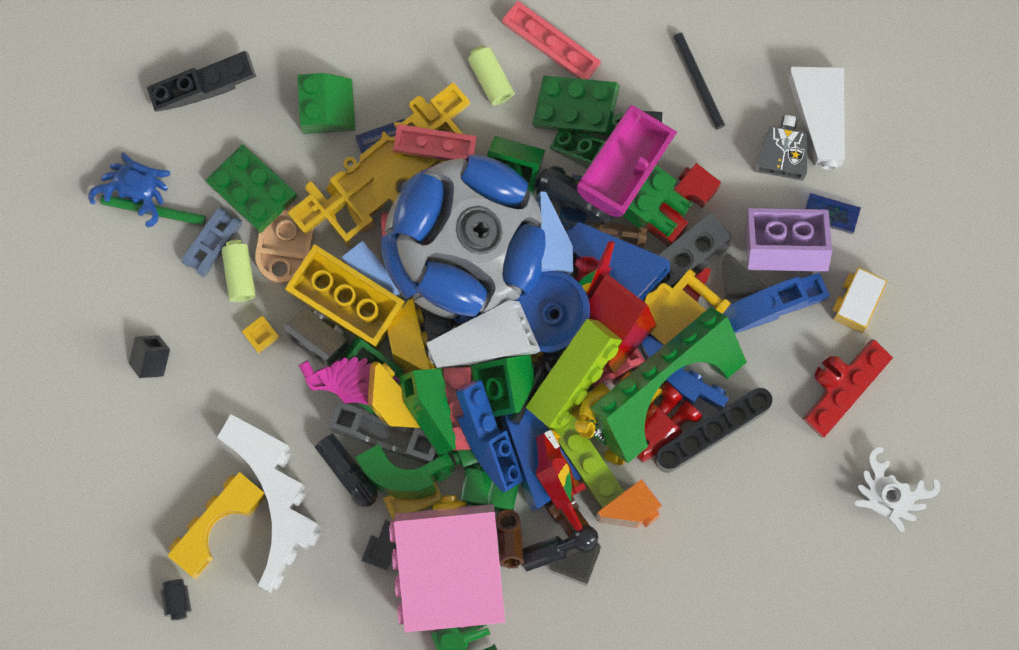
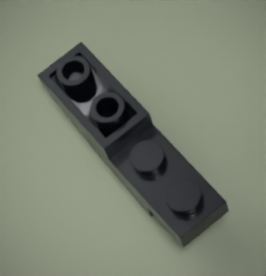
[147,51,256,112]

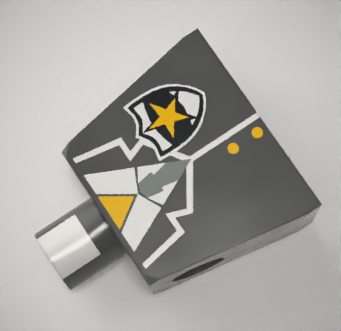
[754,115,807,181]

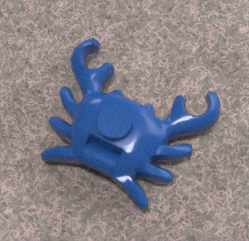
[88,152,171,228]

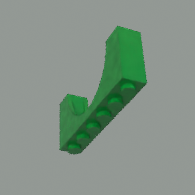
[590,307,747,463]

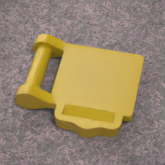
[645,269,731,345]

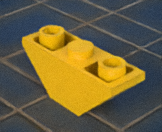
[387,299,435,372]
[367,362,420,428]

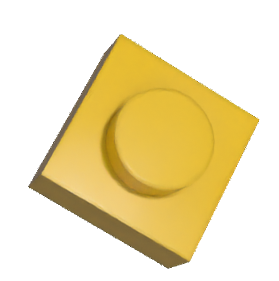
[241,315,280,354]

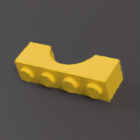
[167,472,266,579]

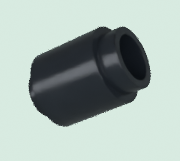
[160,579,192,621]

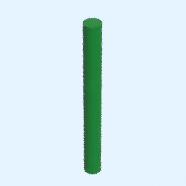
[100,194,206,226]

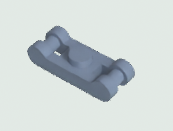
[181,207,243,277]

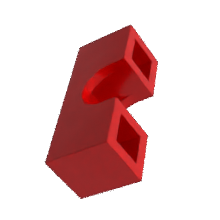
[646,163,721,247]

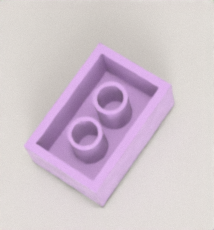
[745,208,832,271]

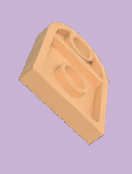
[255,205,315,284]

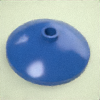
[515,271,590,353]

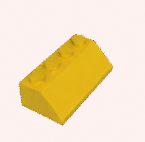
[285,244,405,351]

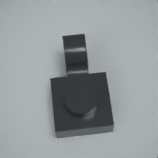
[361,520,396,571]

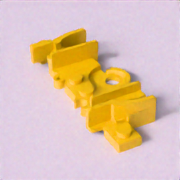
[287,82,470,248]

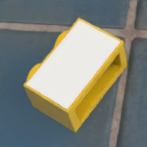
[832,267,888,333]

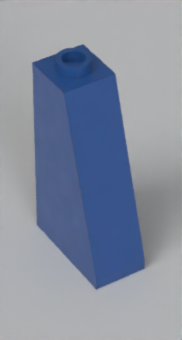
[566,222,671,301]
[498,409,581,511]

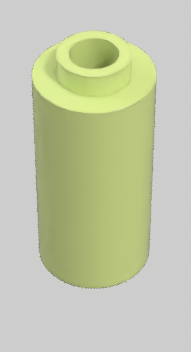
[468,45,515,106]
[221,240,256,302]

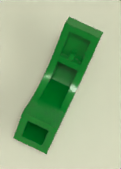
[355,444,456,500]

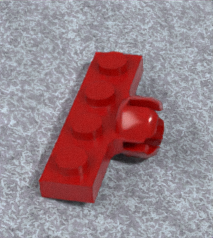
[802,339,893,438]

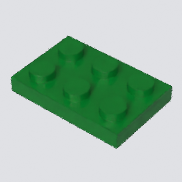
[532,75,620,136]
[205,144,298,234]

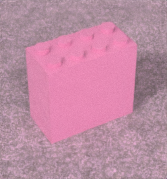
[389,504,505,632]

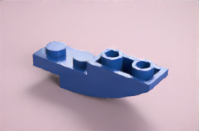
[723,273,830,334]
[640,334,729,410]
[456,380,523,492]

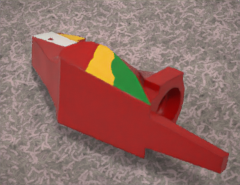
[558,241,615,312]
[536,430,586,531]

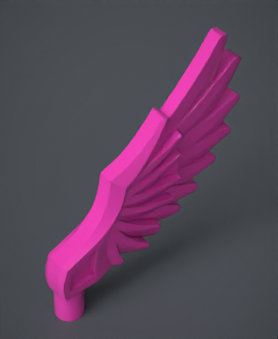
[298,357,399,406]

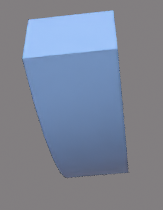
[342,241,409,308]

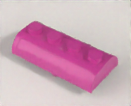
[577,104,677,217]

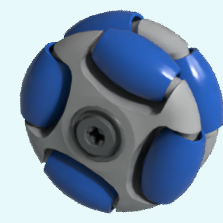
[381,155,546,323]

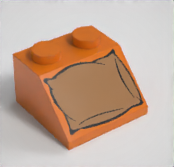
[596,479,662,528]

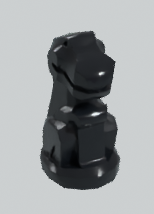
[535,165,613,225]

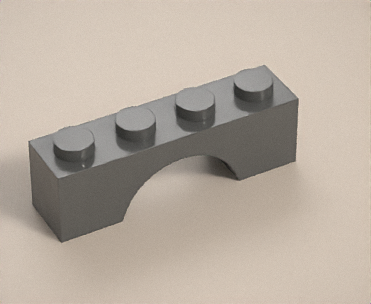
[328,401,437,464]

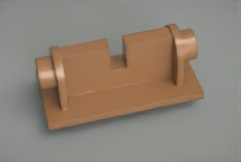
[594,222,647,249]

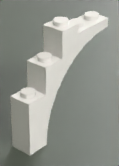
[217,414,321,593]

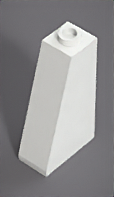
[788,67,845,170]
[426,300,541,368]

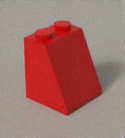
[589,274,657,373]

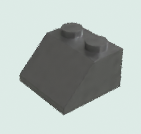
[283,308,350,367]

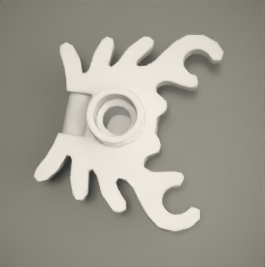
[855,447,940,533]

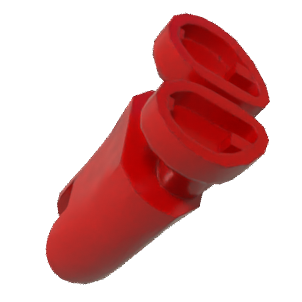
[636,382,703,463]

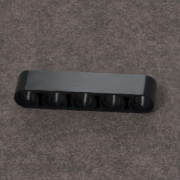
[656,388,773,473]

